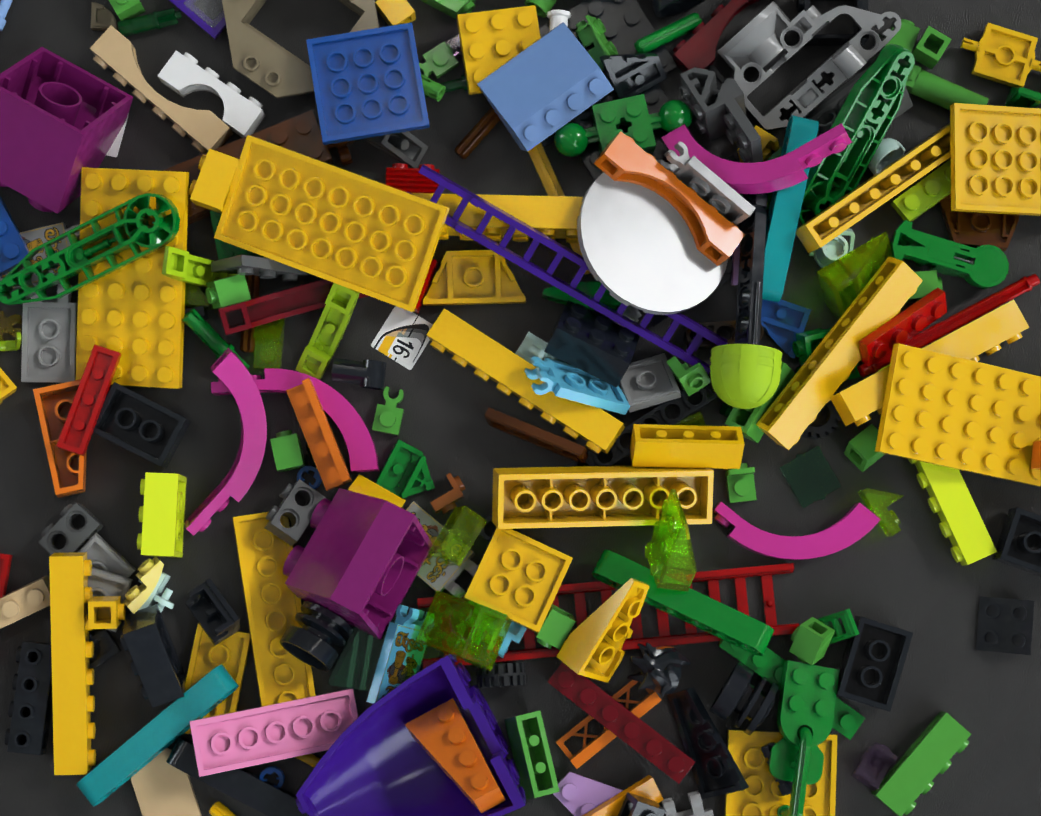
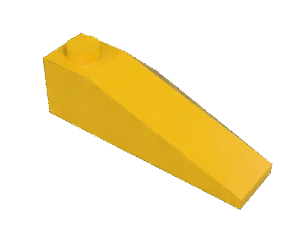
[556,578,650,683]

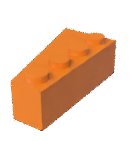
[33,379,87,498]
[404,698,506,814]

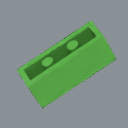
[725,362,796,443]
[504,710,560,799]

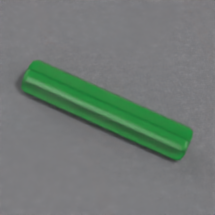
[634,13,702,54]

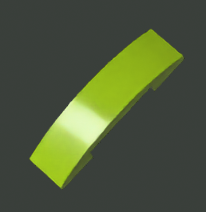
[162,246,237,288]
[295,283,360,380]

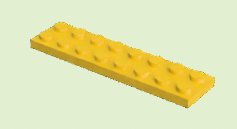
[232,512,316,707]

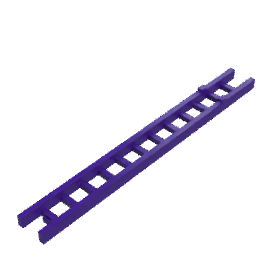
[407,164,728,374]

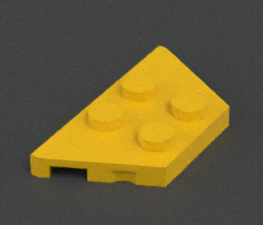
[423,250,526,306]

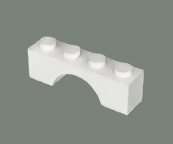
[158,51,265,138]

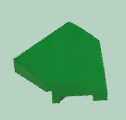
[375,439,435,498]

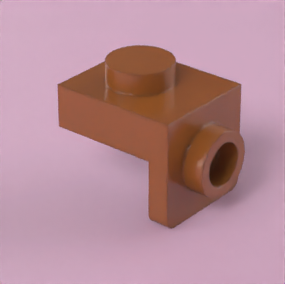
[430,473,466,515]

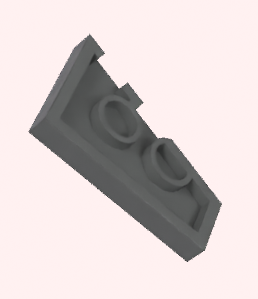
[211,255,309,282]

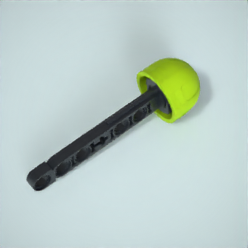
[710,193,782,409]

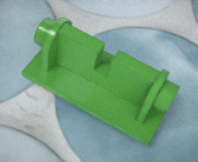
[576,15,618,71]

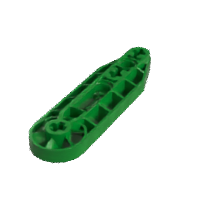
[798,44,915,225]
[0,193,180,305]

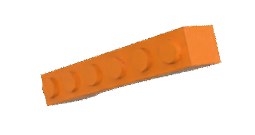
[594,131,745,266]

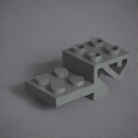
[679,67,763,163]

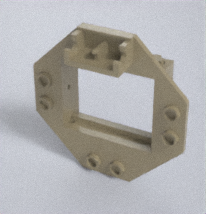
[222,0,379,99]

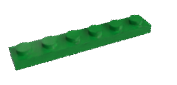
[718,639,865,740]

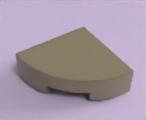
[90,2,118,31]

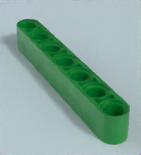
[592,550,774,656]

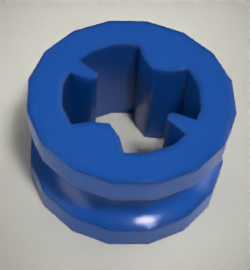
[297,466,322,489]
[259,766,285,788]

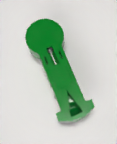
[890,220,1009,289]

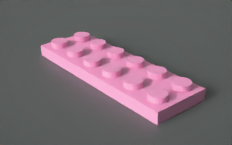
[189,688,358,777]

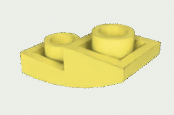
[123,556,164,614]

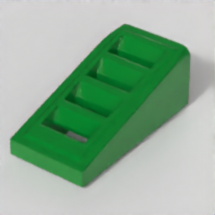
[1005,87,1041,108]
[816,608,859,644]

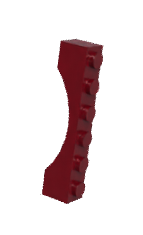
[673,0,761,73]
[218,279,368,335]
[548,662,695,784]

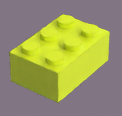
[137,472,187,558]

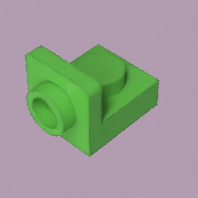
[666,356,711,396]
[725,463,757,503]

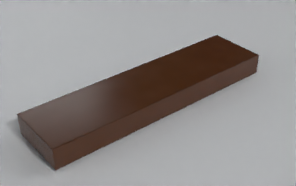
[485,407,589,464]

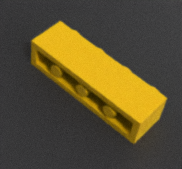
[630,424,745,469]

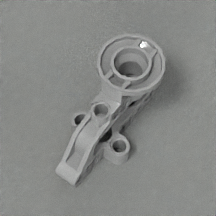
[717,1,901,130]

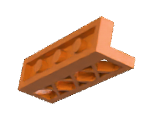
[286,378,352,491]
[556,680,662,769]

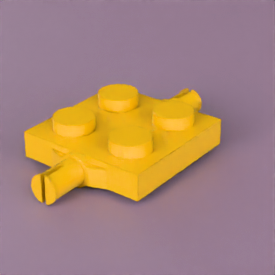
[960,23,1041,87]

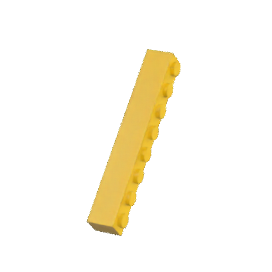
[796,123,951,253]
[756,256,923,450]
[830,299,1029,426]
[426,308,625,454]
[49,552,96,775]

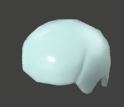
[868,138,906,175]

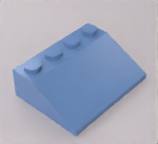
[477,22,614,152]

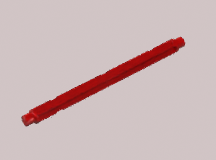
[857,274,1040,377]

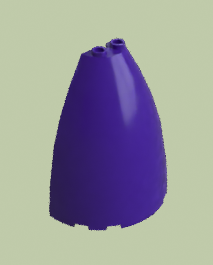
[296,654,526,816]

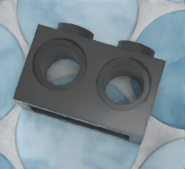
[265,479,326,546]
[38,502,105,555]

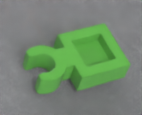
[419,41,459,79]
[372,386,404,436]

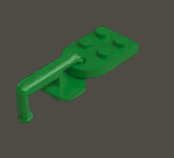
[769,660,840,816]

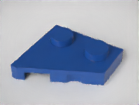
[761,299,811,358]

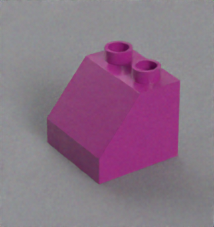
[0,47,133,214]
[283,488,433,640]

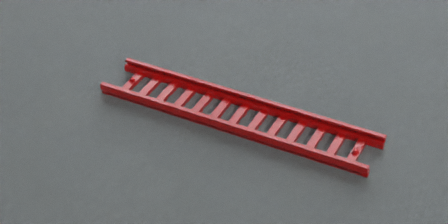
[417,563,799,669]

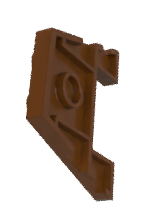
[930,167,1020,251]

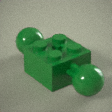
[554,94,692,157]

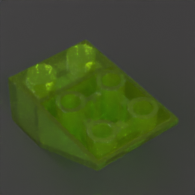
[817,232,892,320]
[645,489,697,592]
[415,591,512,672]

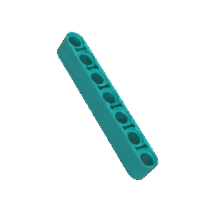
[762,115,819,303]
[77,664,239,807]

